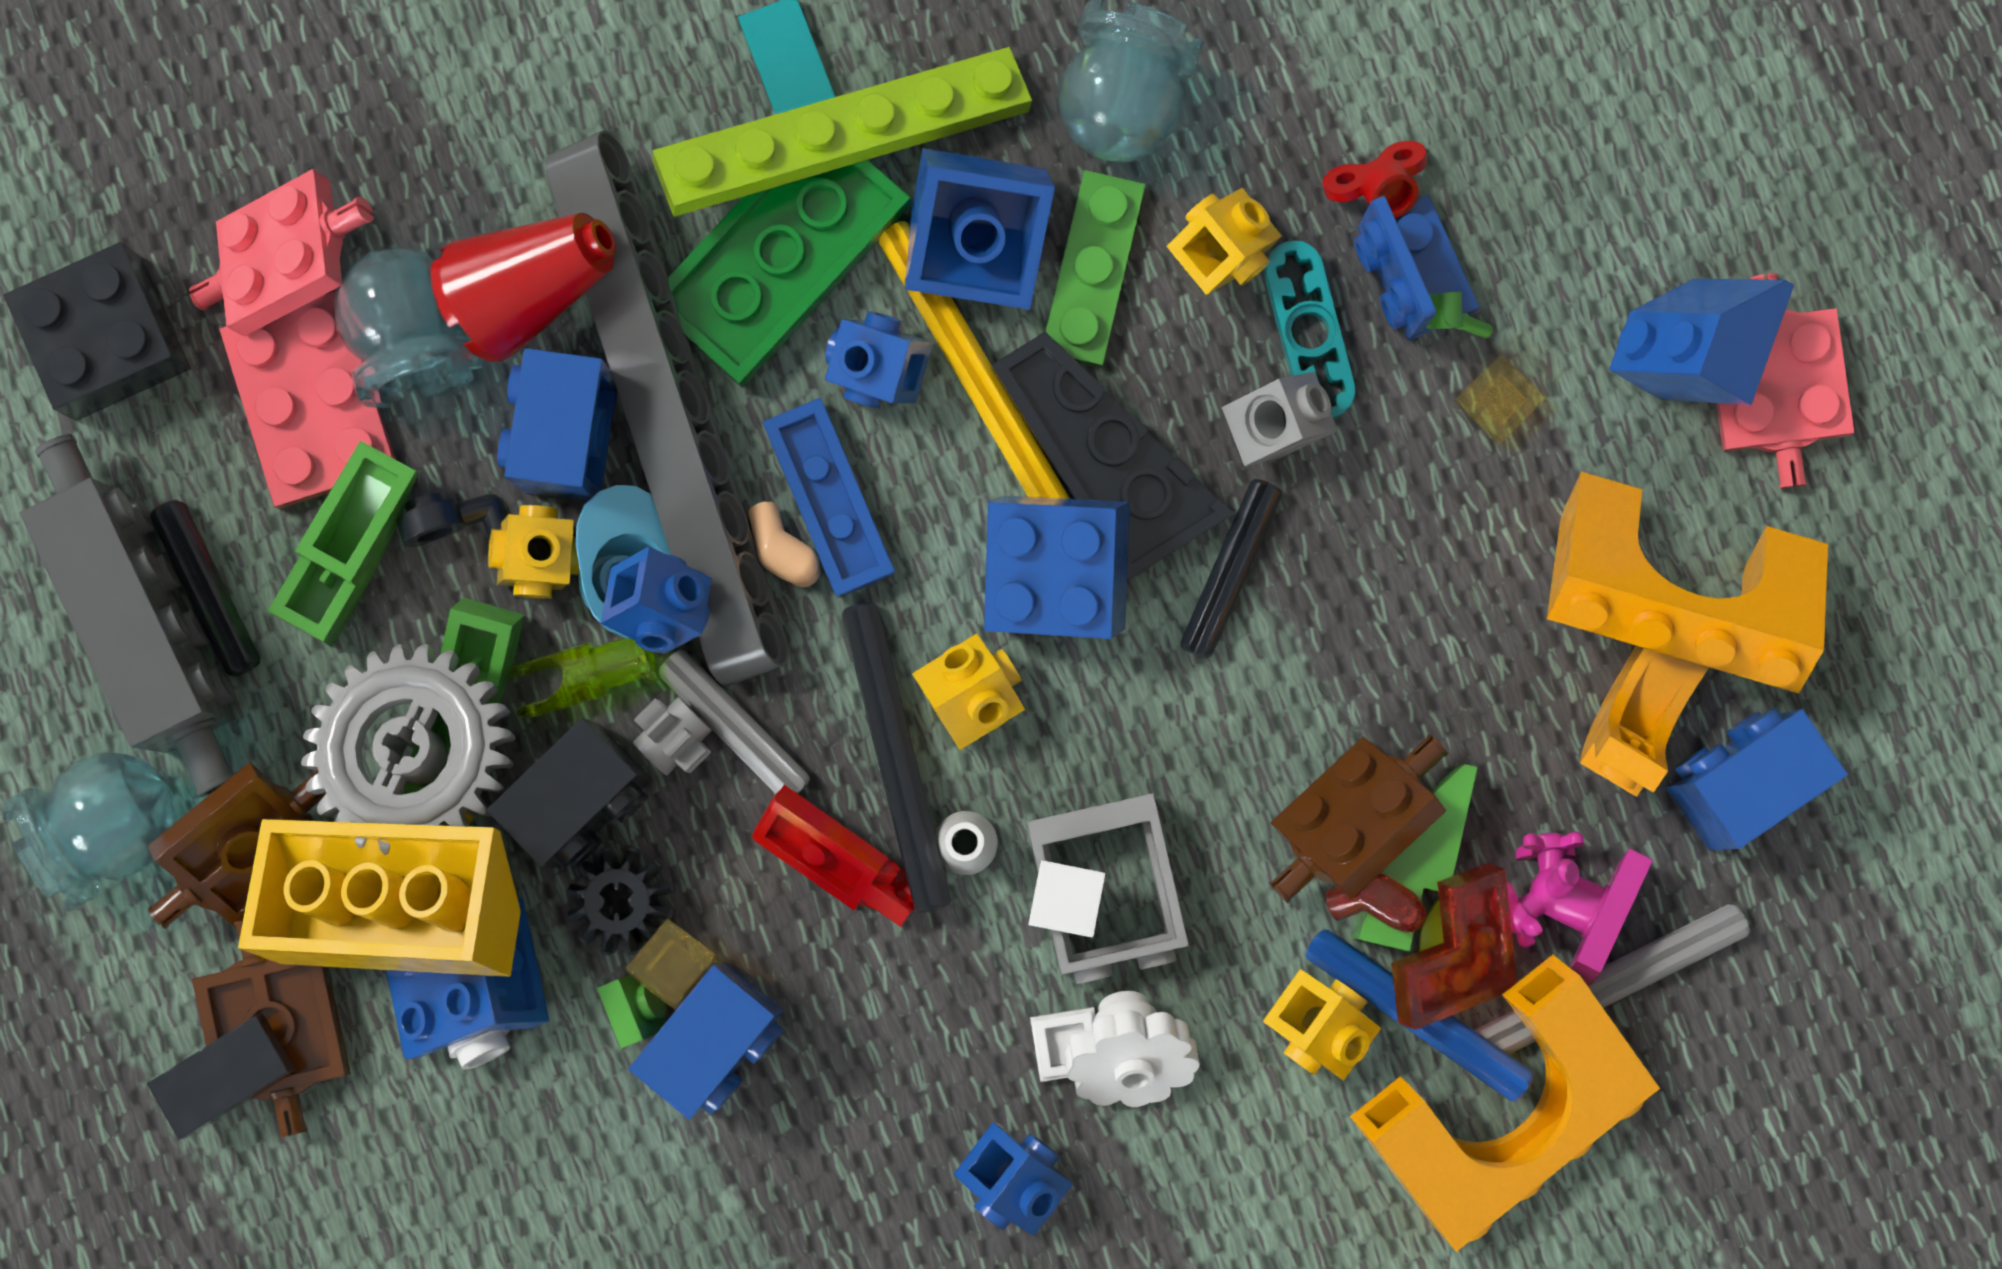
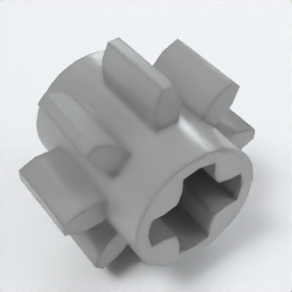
[633,696,712,776]

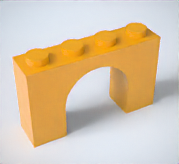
[1547,471,1828,694]
[1350,955,1660,1252]

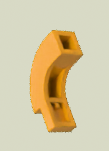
[1580,646,1709,797]

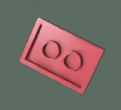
[219,290,396,509]

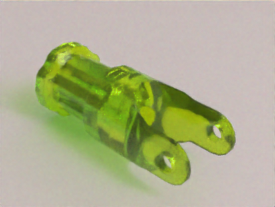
[508,638,659,718]

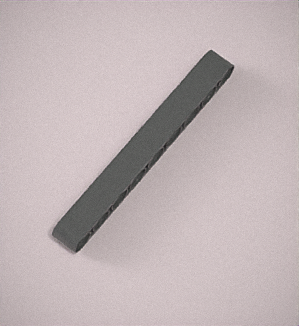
[545,130,789,686]

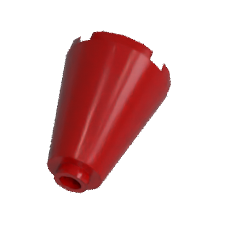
[430,212,616,362]

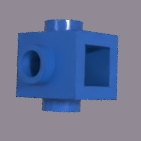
[825,311,933,408]
[600,546,712,654]
[953,1122,1073,1236]

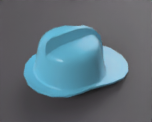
[576,485,671,638]

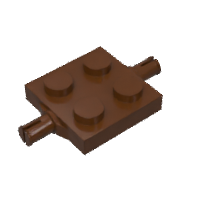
[1269,734,1448,904]
[147,762,326,929]
[192,920,351,1138]

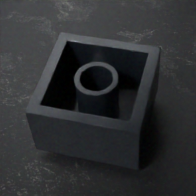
[3,242,191,421]
[486,718,652,868]

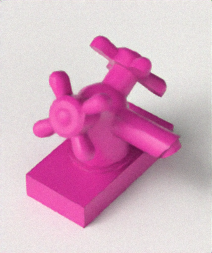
[1492,832,1653,988]

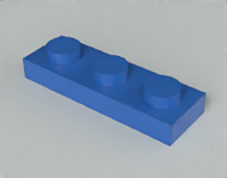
[762,397,896,599]

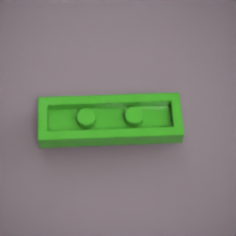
[1046,170,1145,368]

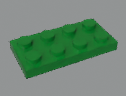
[656,160,912,388]

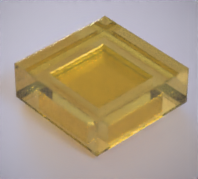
[1454,354,1546,445]
[625,918,720,1010]

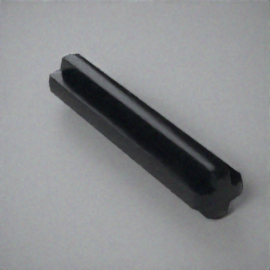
[1180,479,1282,659]
[150,499,260,677]

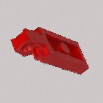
[751,785,915,927]

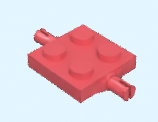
[189,169,374,336]
[1716,273,1854,489]

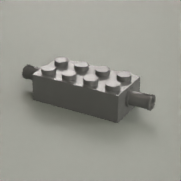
[19,434,236,797]

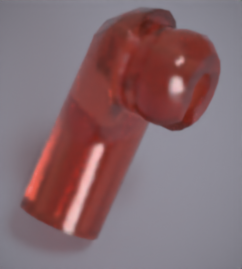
[1326,873,1426,933]

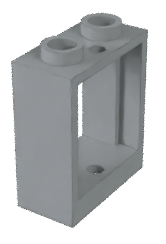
[1027,793,1189,984]

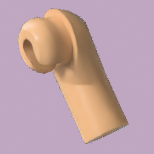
[748,502,821,588]

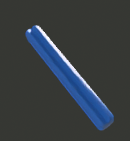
[1305,929,1534,1102]

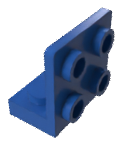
[1353,194,1480,341]
[386,898,550,1059]

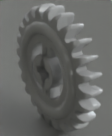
[301,644,515,855]

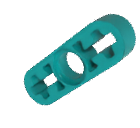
[1264,241,1355,420]

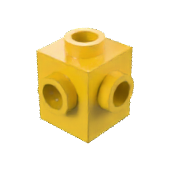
[1166,188,1282,295]
[488,505,580,599]
[912,633,1025,750]
[1262,969,1381,1081]

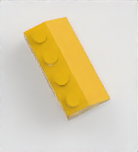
[238,819,521,977]

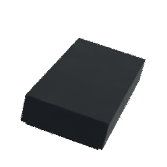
[147,1014,295,1140]

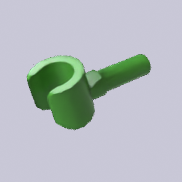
[1426,292,1493,338]

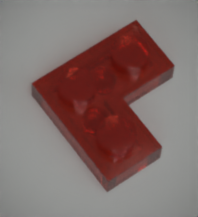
[1391,863,1517,1030]

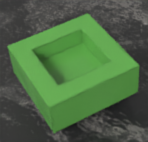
[597,970,666,1049]

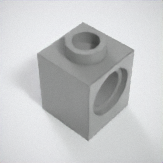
[1222,372,1338,466]

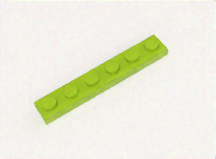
[652,47,1032,217]

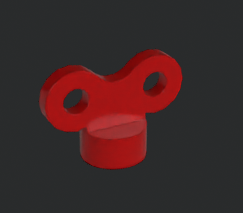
[1322,141,1428,218]

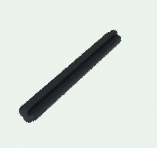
[842,602,951,913]

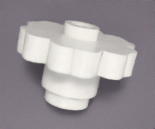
[1064,991,1200,1107]

